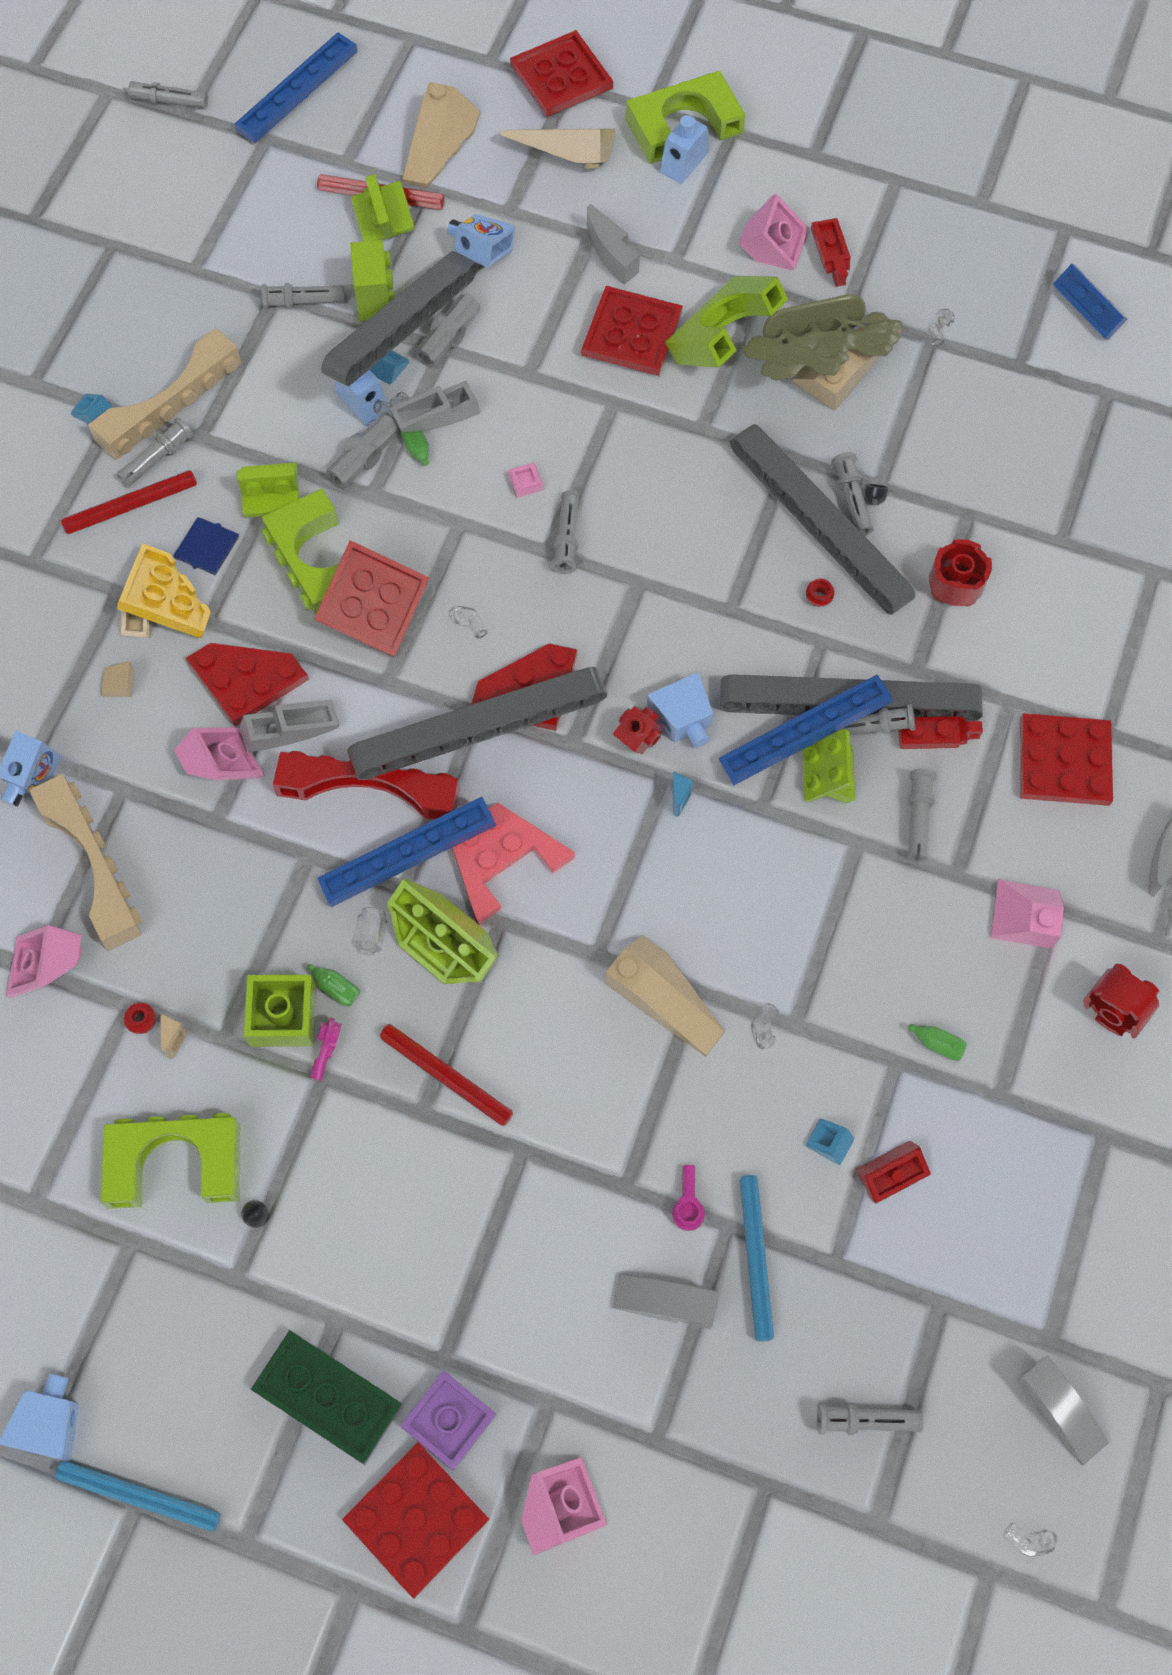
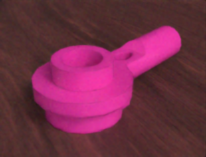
[310,1017,342,1081]
[672,1165,705,1231]

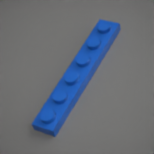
[234,32,358,143]
[719,674,893,786]
[317,796,497,907]

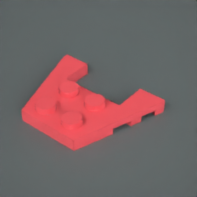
[452,803,575,925]

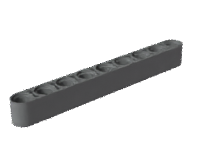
[321,251,478,386]
[730,424,915,615]
[347,667,608,780]
[720,674,983,722]

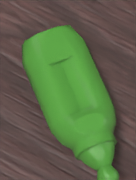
[400,430,429,466]
[307,964,361,1007]
[908,1024,967,1061]

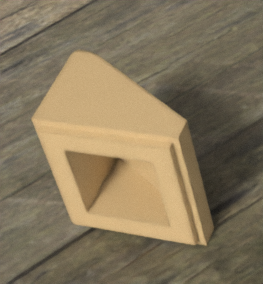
[120,610,153,638]
[101,662,134,697]
[161,1014,187,1059]

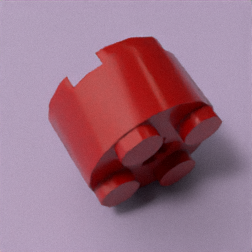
[929,539,992,607]
[1083,964,1160,1038]

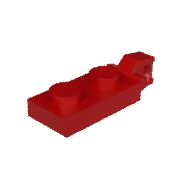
[810,218,851,287]
[898,716,983,749]

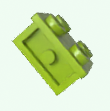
[351,174,415,241]
[237,462,299,518]
[802,729,855,803]

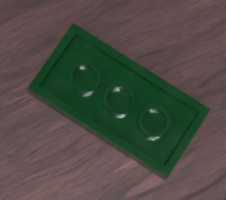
[250,1330,403,1465]

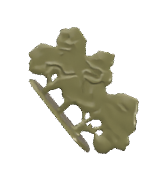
[741,294,902,380]

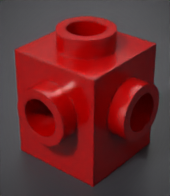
[613,706,664,754]

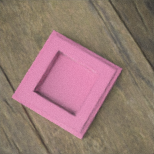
[508,462,543,498]

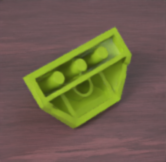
[387,879,499,984]

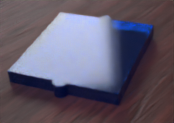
[173,517,239,576]

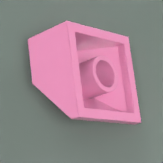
[739,193,808,270]
[174,727,264,780]
[991,879,1064,949]
[6,925,82,998]
[521,1457,607,1555]

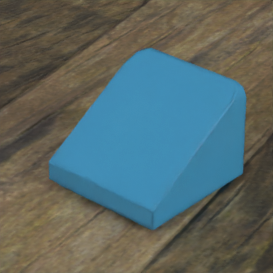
[370,350,409,384]
[71,394,113,424]
[672,772,693,817]
[805,1118,854,1165]

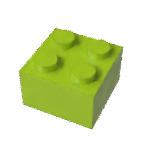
[350,240,395,321]
[244,975,316,1047]

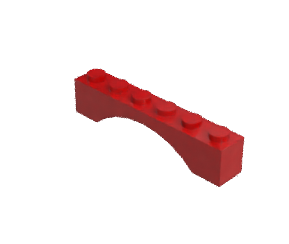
[272,751,460,820]

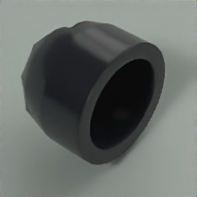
[865,483,888,505]
[241,1200,269,1228]

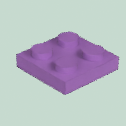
[400,1370,497,1471]

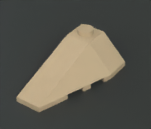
[402,82,480,188]
[501,129,615,168]
[791,323,902,411]
[605,935,725,1057]

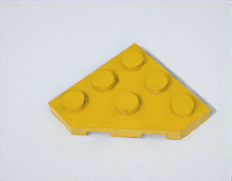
[117,543,211,639]

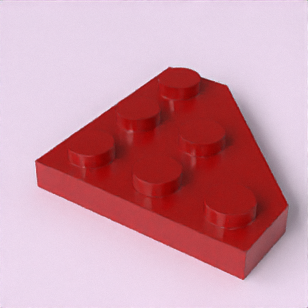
[186,643,309,727]
[471,643,578,731]

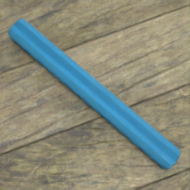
[740,1175,774,1342]
[55,1461,221,1531]

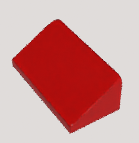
[856,1141,931,1204]

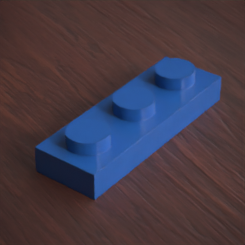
[1053,263,1128,340]

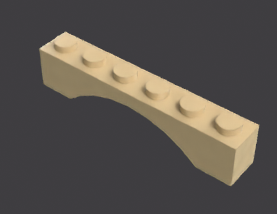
[88,327,242,460]
[29,774,143,951]

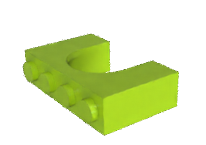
[625,70,745,164]
[665,276,788,368]
[261,488,339,616]
[101,1113,240,1209]

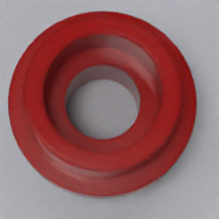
[805,578,835,607]
[124,1003,156,1034]

